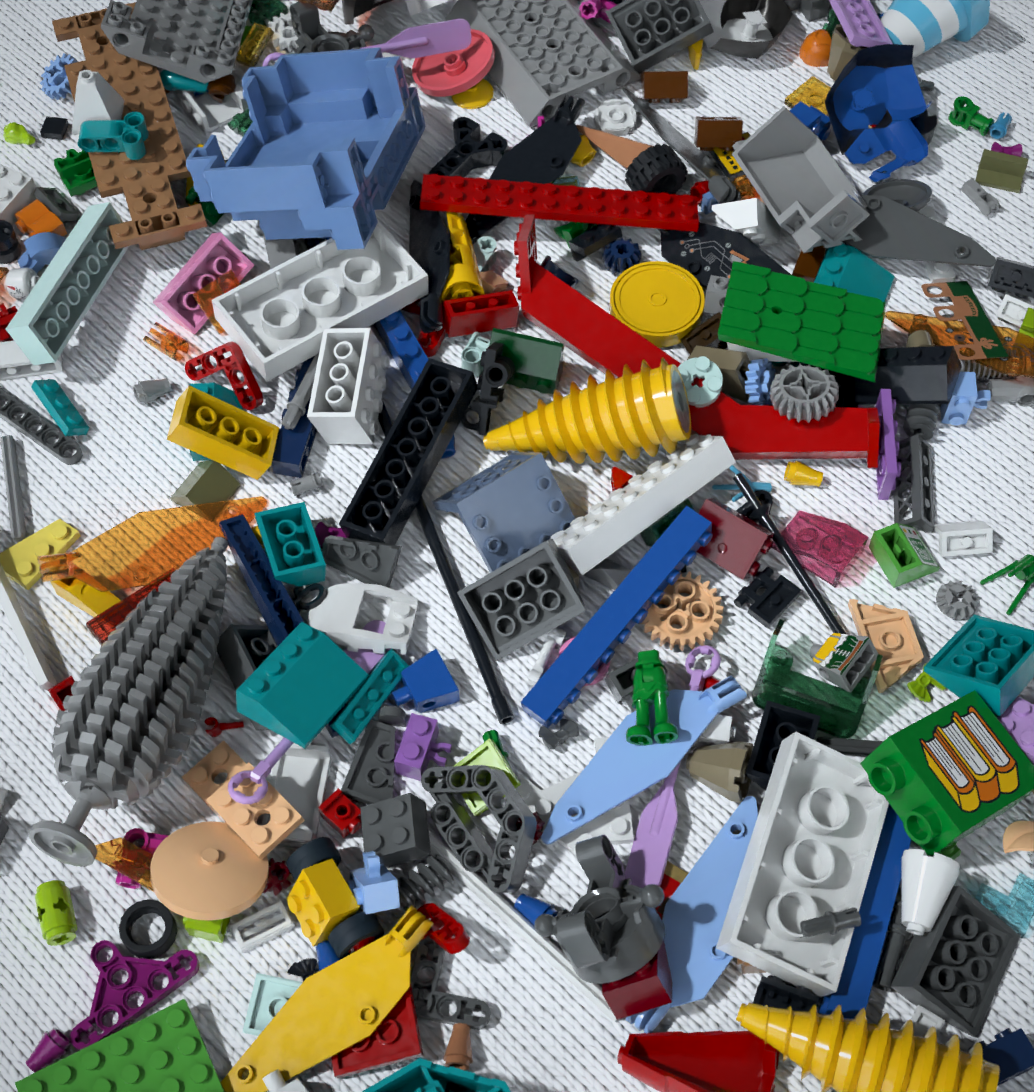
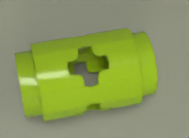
[35,880,78,946]

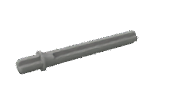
[281,354,319,429]

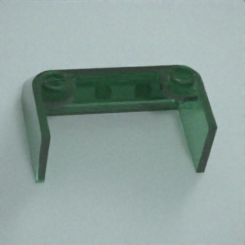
[752,619,883,738]

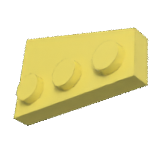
[0,519,81,590]

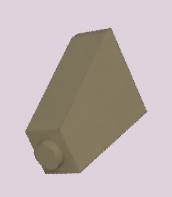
[687,345,751,403]

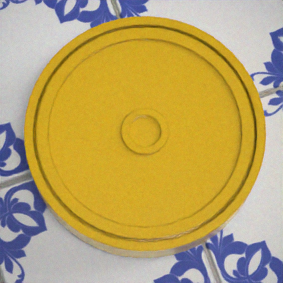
[609,261,705,348]

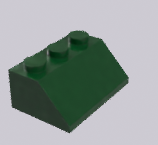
[489,328,564,394]

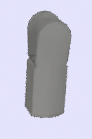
[961,178,1000,216]

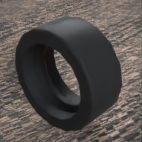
[119,899,178,959]

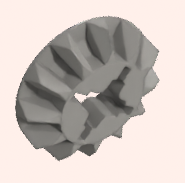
[936,580,979,619]

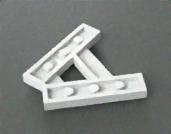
[504,737,634,857]

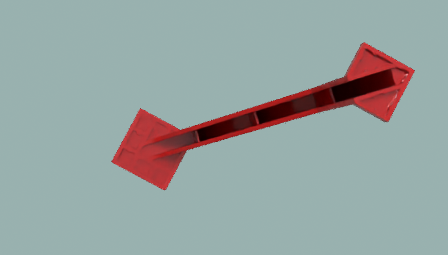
[514,214,880,468]

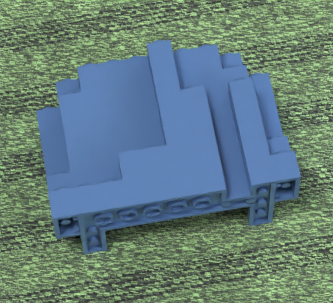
[186,47,426,250]

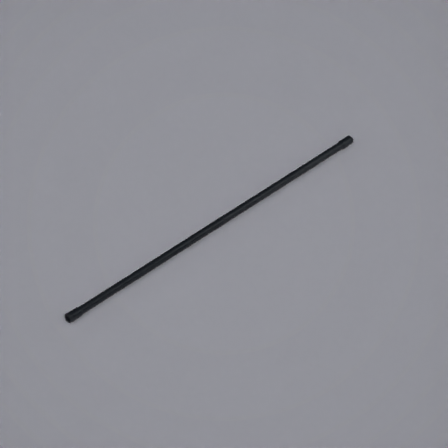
[303,238,514,724]

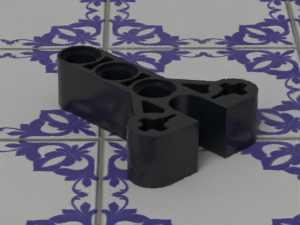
[429,117,508,177]

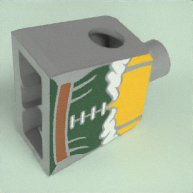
[809,633,879,693]

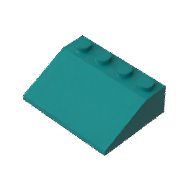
[814,243,895,302]
[924,614,1034,716]
[236,622,368,749]

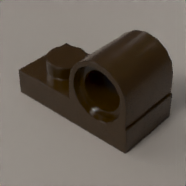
[680,312,728,355]

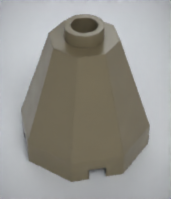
[827,24,868,81]
[686,741,753,803]

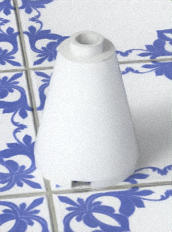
[901,849,960,936]

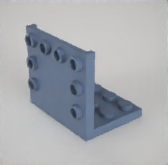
[432,452,575,573]

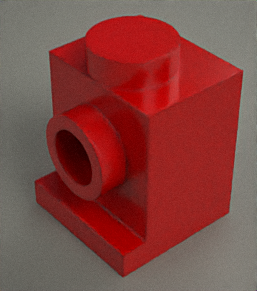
[318,788,362,839]

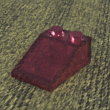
[771,510,868,588]

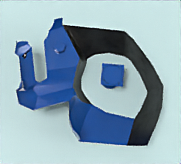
[824,44,932,182]

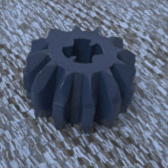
[602,237,642,275]

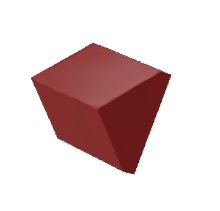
[611,467,633,492]
[48,676,75,711]

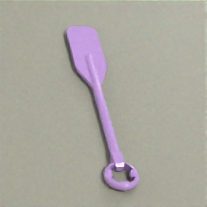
[262,18,471,66]
[228,620,391,804]
[625,645,721,888]

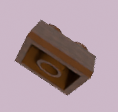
[641,71,688,103]

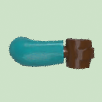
[159,69,236,103]

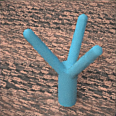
[712,465,772,502]

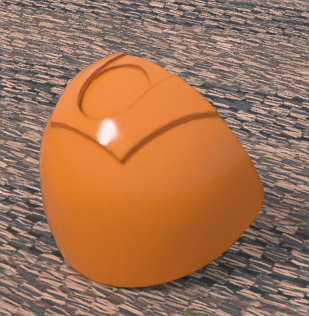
[799,29,832,67]

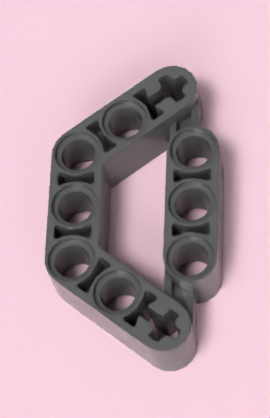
[421,765,537,893]

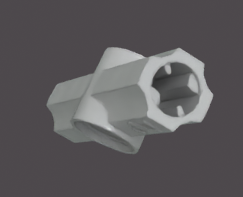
[987,374,1034,407]

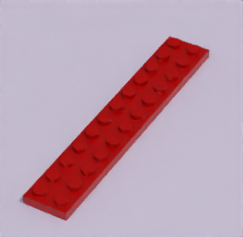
[420,174,699,232]

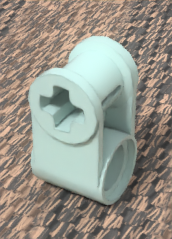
[473,236,497,272]
[461,332,490,378]

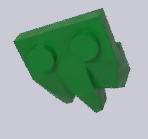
[54,149,98,197]

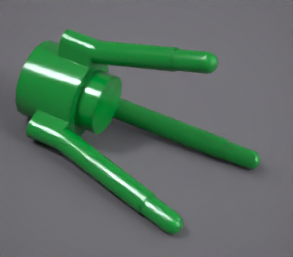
[980,554,1034,615]

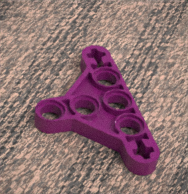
[70,940,200,1051]

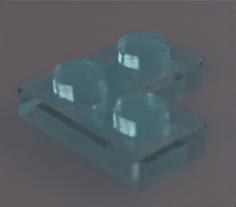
[974,873,1034,938]

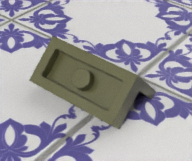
[975,149,1029,193]

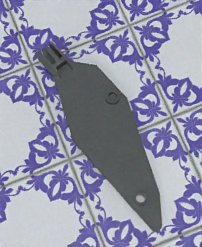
[623,88,741,204]
[843,195,996,267]

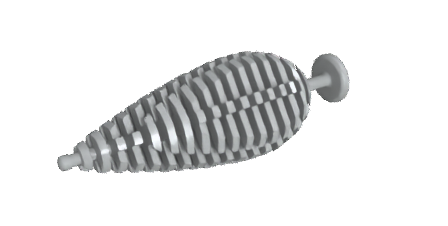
[28,537,228,867]

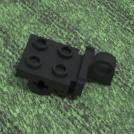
[461,342,515,435]

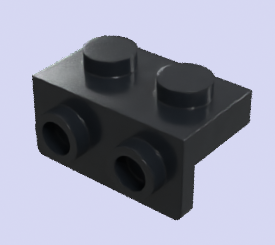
[568,224,623,262]
[753,975,819,1012]

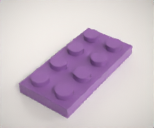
[875,389,901,500]

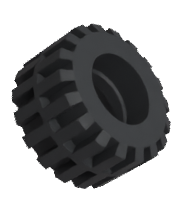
[625,144,688,194]

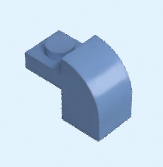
[18,232,67,274]

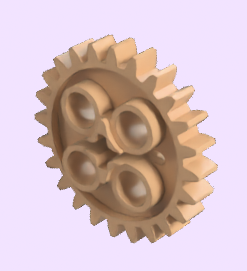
[641,571,724,651]

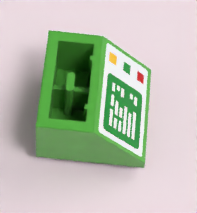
[869,523,940,588]

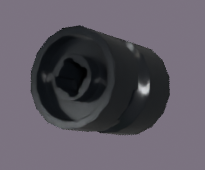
[0,220,22,264]

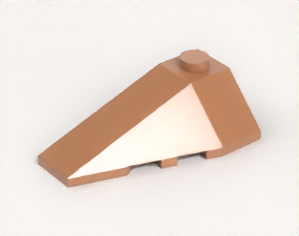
[576,125,654,168]

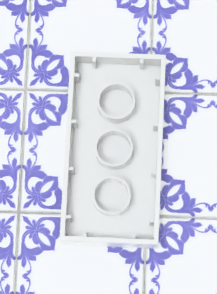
[212,220,429,381]
[716,732,889,997]

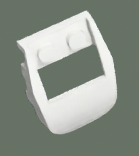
[307,583,418,655]

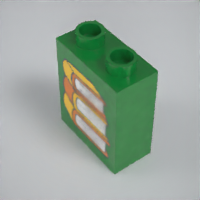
[860,690,1034,857]

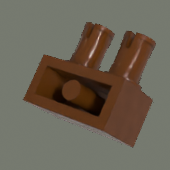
[694,117,743,151]

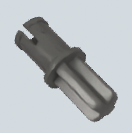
[800,907,861,937]

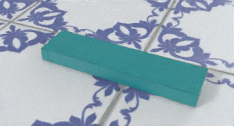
[330,649,410,744]

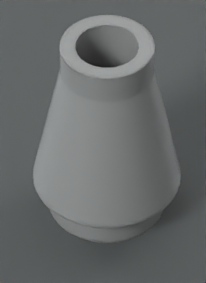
[133,378,171,404]

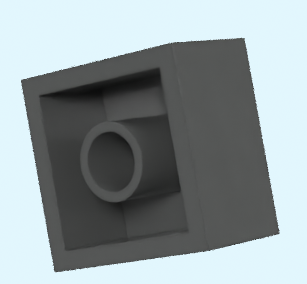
[360,793,431,868]

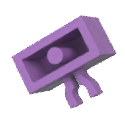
[394,713,452,781]

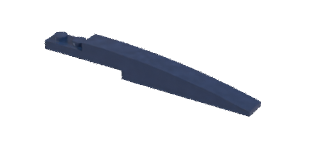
[219,514,347,738]

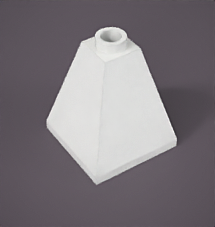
[72,70,124,135]

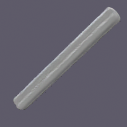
[0,435,27,543]

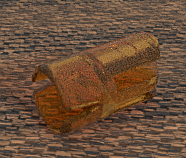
[143,322,189,361]

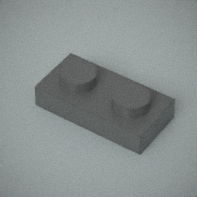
[34,187,80,222]

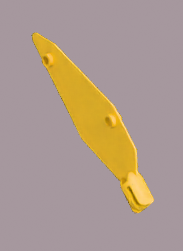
[221,905,434,1092]

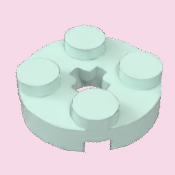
[678,356,723,407]

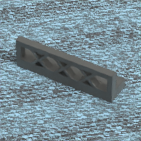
[893,434,934,533]

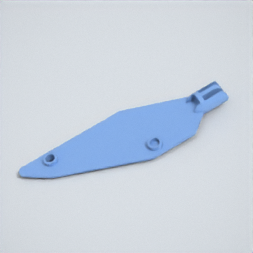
[541,675,747,844]
[625,796,758,1033]

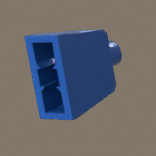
[391,649,460,713]

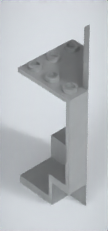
[732,106,870,253]

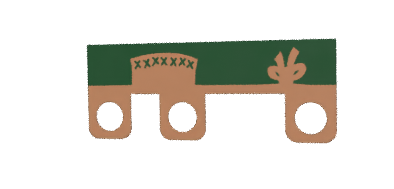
[921,281,1009,360]

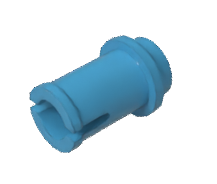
[989,112,1012,139]

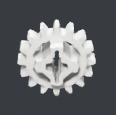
[266,11,299,51]

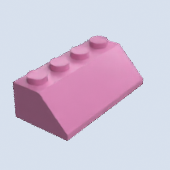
[153,232,254,335]

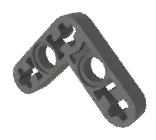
[410,936,490,1030]

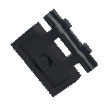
[734,567,802,629]

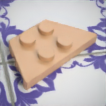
[848,599,924,694]

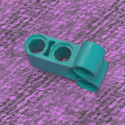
[78,112,149,160]

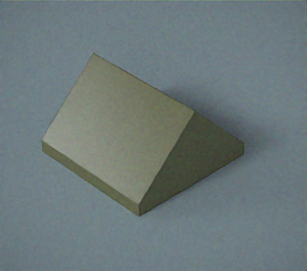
[170,460,241,522]

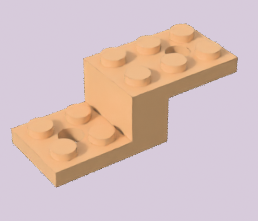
[182,740,305,860]

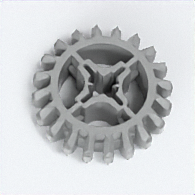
[770,363,839,423]

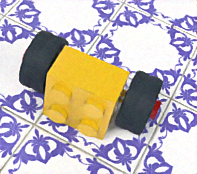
[286,837,384,960]

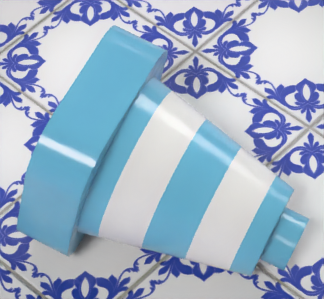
[880,0,990,59]

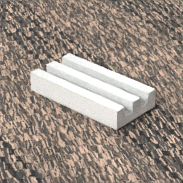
[229,900,295,953]

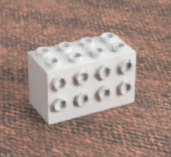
[307,328,390,444]

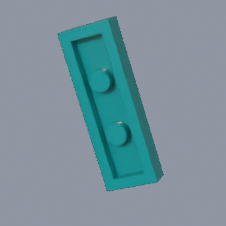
[31,379,90,436]

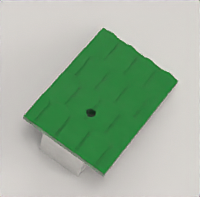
[718,261,886,382]

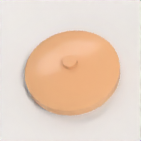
[151,821,269,920]

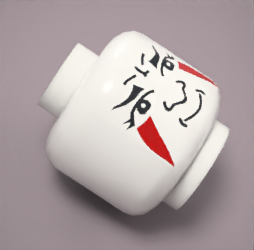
[4,268,40,299]

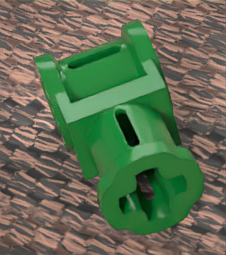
[948,96,994,136]

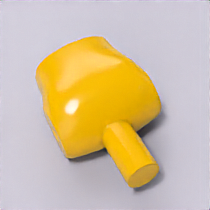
[570,135,596,167]

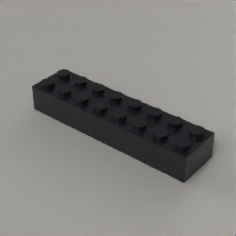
[339,358,477,545]

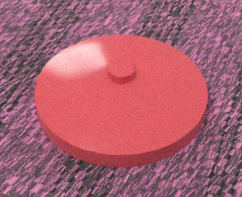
[412,29,495,97]

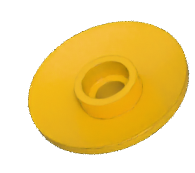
[451,78,493,109]

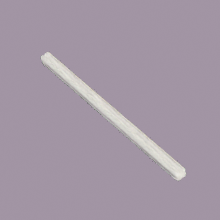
[429,830,617,1021]

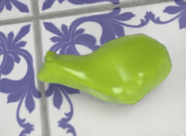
[3,122,36,145]

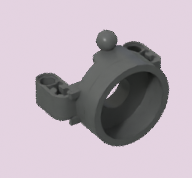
[290,0,375,54]
[534,835,665,984]

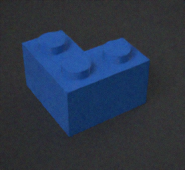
[789,101,831,141]

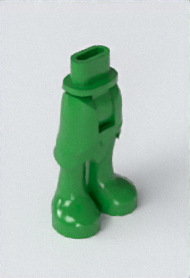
[626,650,679,746]

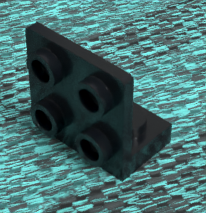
[988,257,1034,299]

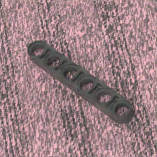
[0,388,83,465]

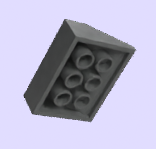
[606,0,714,74]
[457,538,587,661]
[890,885,1021,1037]

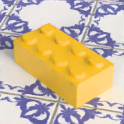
[166,385,279,480]

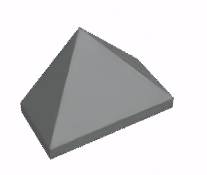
[584,558,632,590]

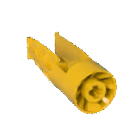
[441,212,485,304]

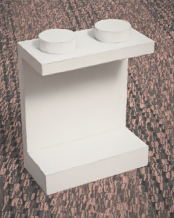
[182,80,249,133]

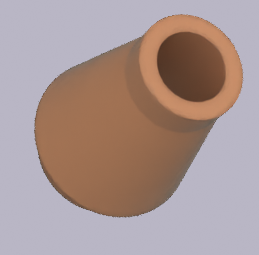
[443,1023,473,1071]

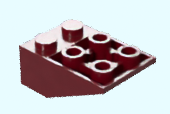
[602,941,672,1020]

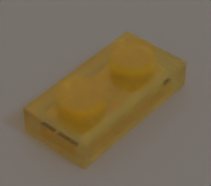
[236,23,274,67]

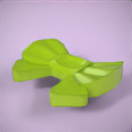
[907,663,946,702]

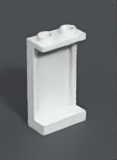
[257,741,332,849]

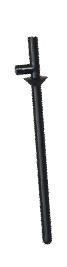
[733,473,846,634]

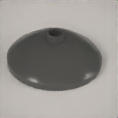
[863,179,932,211]

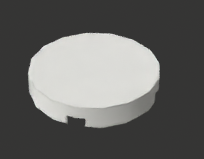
[594,99,637,136]

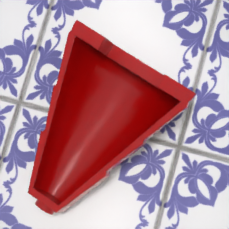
[617,1031,780,1092]

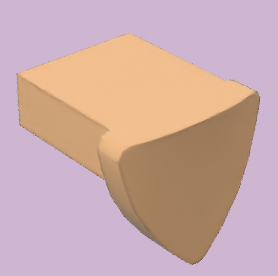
[479,270,509,294]

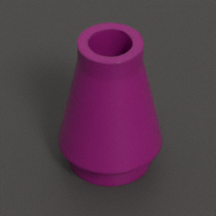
[25,1027,71,1073]

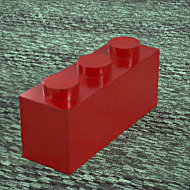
[443,290,519,338]

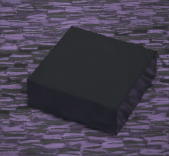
[40,116,69,140]

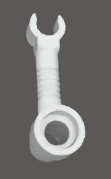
[526,627,567,686]

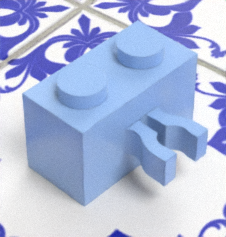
[940,371,991,425]
[346,851,400,914]

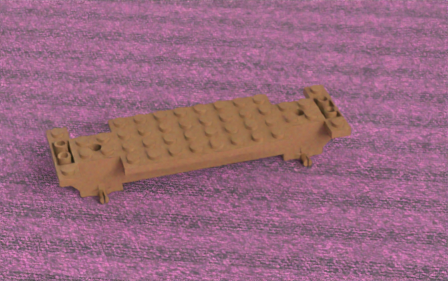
[52,2,207,251]

